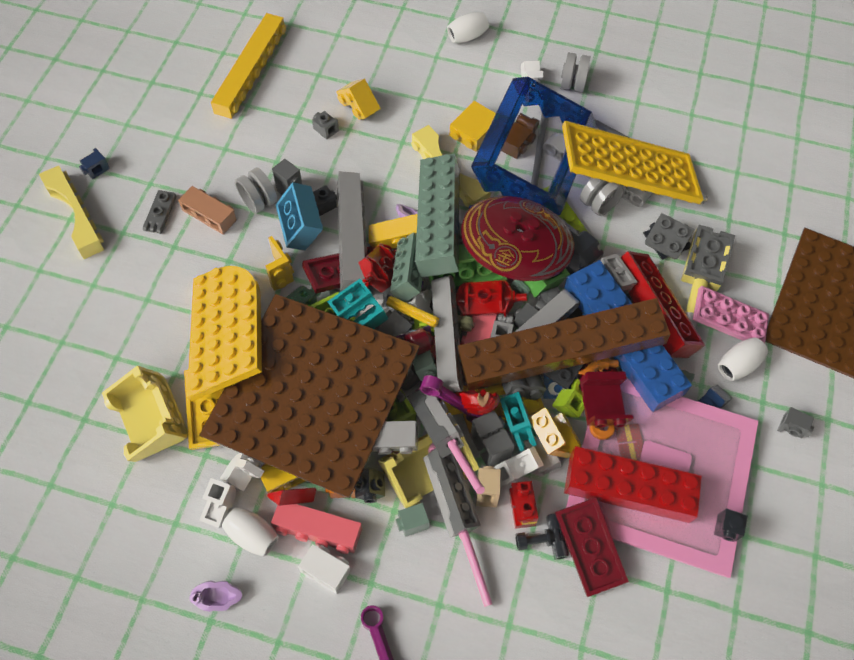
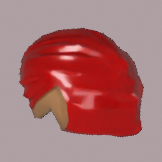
[459,389,500,415]

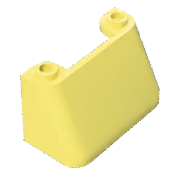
[102,366,188,462]
[378,424,479,508]

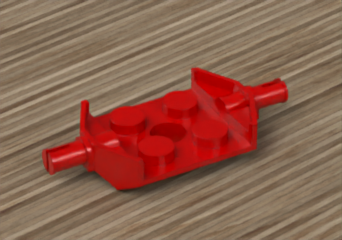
[358,243,397,293]
[456,280,527,317]

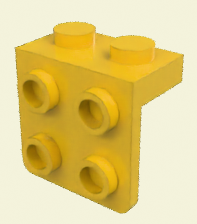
[265,236,294,291]

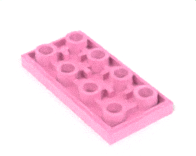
[693,286,769,344]

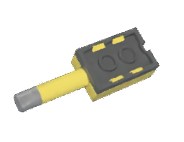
[681,225,735,329]

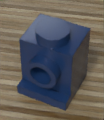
[79,148,110,180]

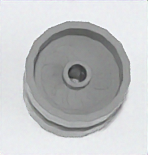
[561,52,591,92]
[234,168,278,214]
[580,178,626,216]

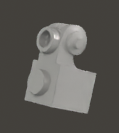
[490,313,514,338]

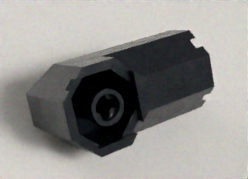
[548,208,604,275]

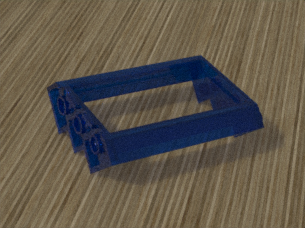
[471,76,597,215]

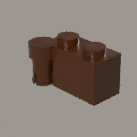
[500,113,540,159]

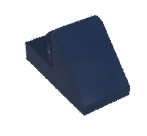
[698,384,732,409]

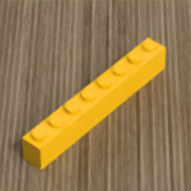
[211,13,286,119]

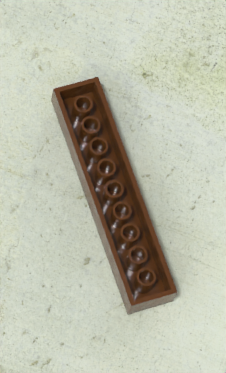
[458,298,671,391]

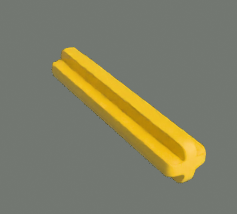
[386,296,439,327]

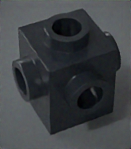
[355,468,385,503]

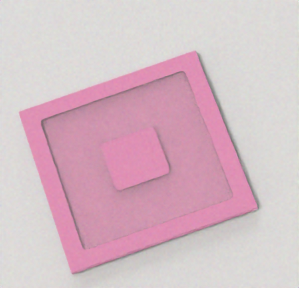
[566,371,758,578]

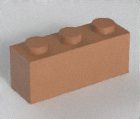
[178,186,237,235]

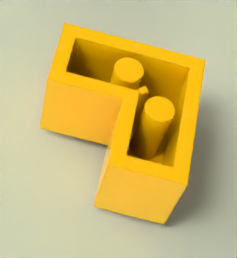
[336,78,381,120]

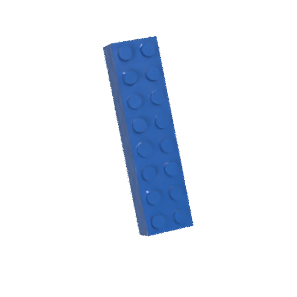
[564,260,692,413]

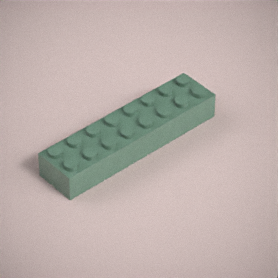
[415,153,460,277]

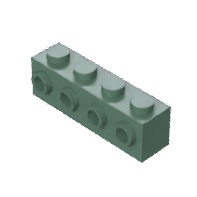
[390,232,422,302]

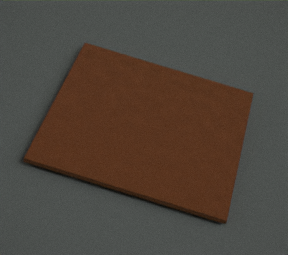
[765,227,854,379]
[199,294,420,499]

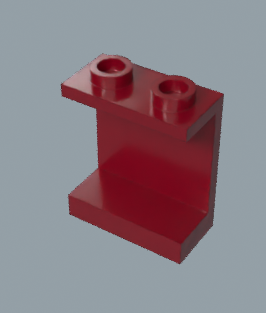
[580,372,634,428]

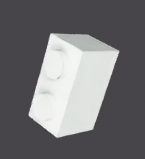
[298,544,351,594]

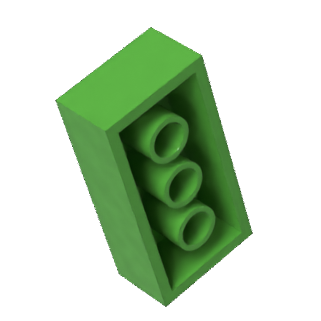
[428,244,507,289]

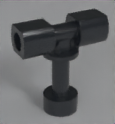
[515,513,569,560]

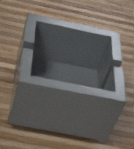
[470,410,515,467]

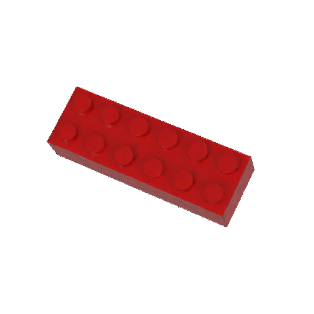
[620,251,705,358]
[564,446,702,523]

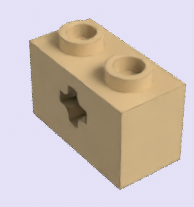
[476,466,501,508]

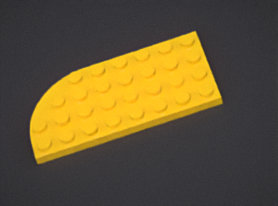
[187,266,262,401]

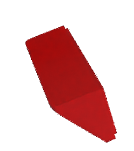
[267,487,317,506]

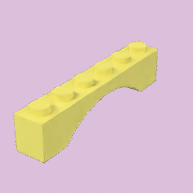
[411,125,491,207]
[39,165,104,259]

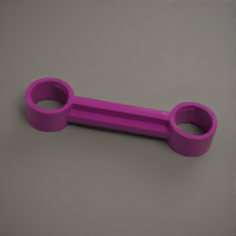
[420,375,485,423]
[361,605,394,660]

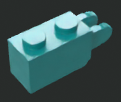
[500,392,537,451]

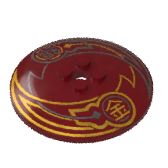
[461,196,574,281]

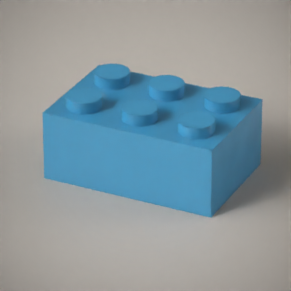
[276,182,323,251]

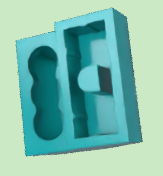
[327,278,388,329]

